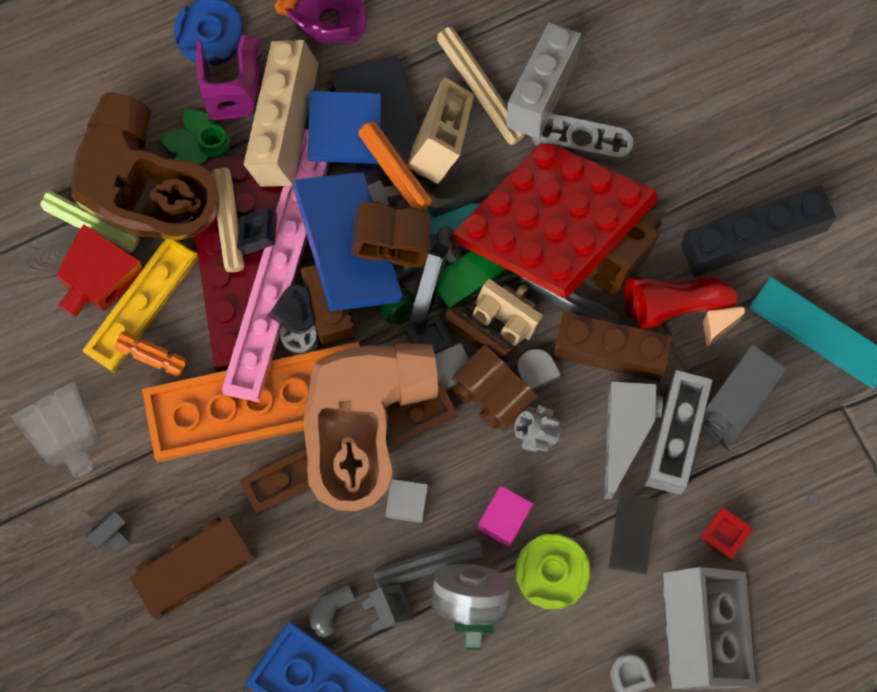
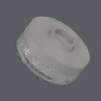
[431,564,511,625]

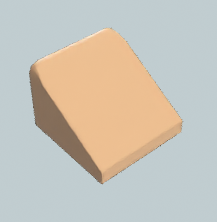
[703,306,745,346]

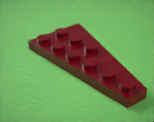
[195,154,283,371]

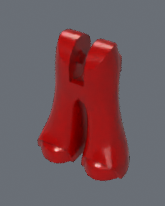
[623,276,738,329]

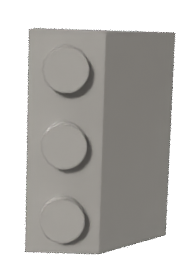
[663,567,756,690]

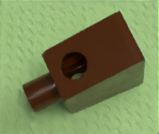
[587,211,662,299]

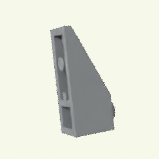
[604,382,663,499]

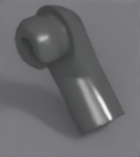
[310,583,355,637]

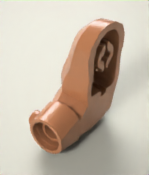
[304,343,438,511]

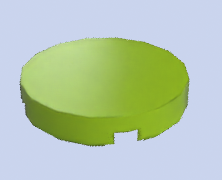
[515,534,591,610]

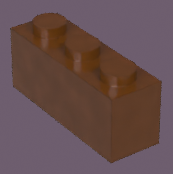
[553,312,673,382]
[129,517,255,620]

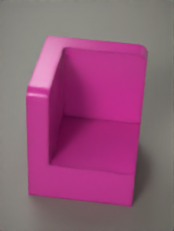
[478,487,533,549]

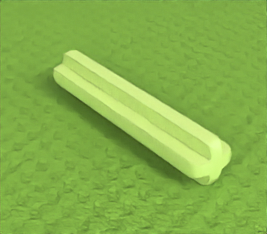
[41,191,140,253]

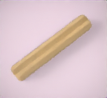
[211,168,245,273]

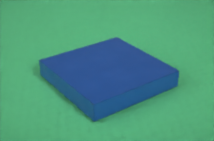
[308,91,381,164]

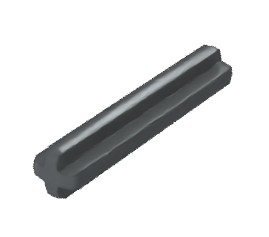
[519,277,620,324]
[373,538,483,588]

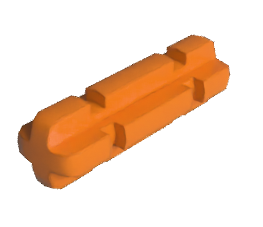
[115,331,186,377]

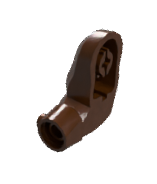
[71,92,218,240]

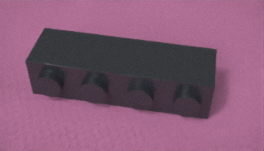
[681,185,836,277]

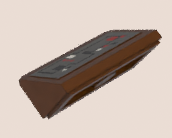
[445,304,518,363]

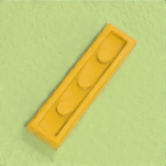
[82,239,198,373]

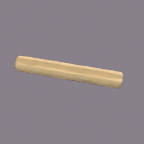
[437,27,525,145]

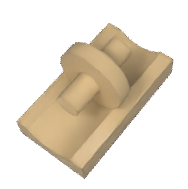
[472,279,543,346]

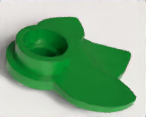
[160,109,231,165]

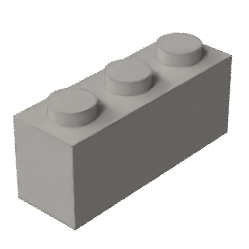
[506,22,581,139]
[645,370,713,495]

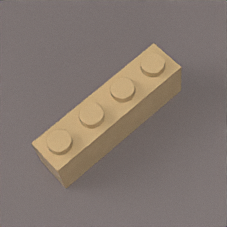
[244,40,319,186]

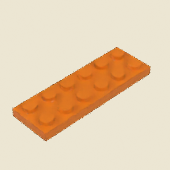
[142,342,360,463]

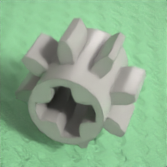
[514,405,561,452]

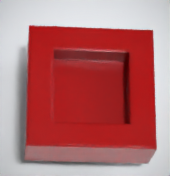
[699,507,753,561]

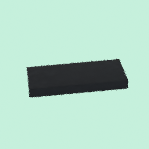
[330,55,435,201]

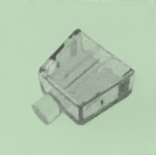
[11,381,99,478]

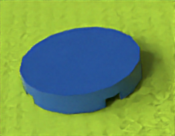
[174,0,244,66]

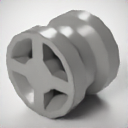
[280,325,319,356]

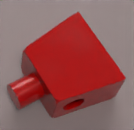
[57,224,143,318]

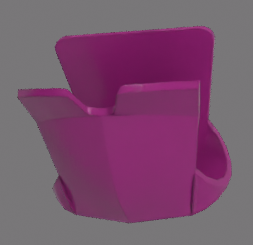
[285,0,367,45]
[196,34,263,120]

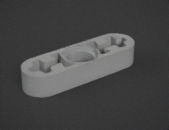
[531,114,633,164]

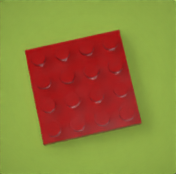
[452,143,658,299]

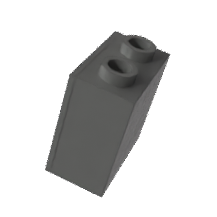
[702,344,787,444]

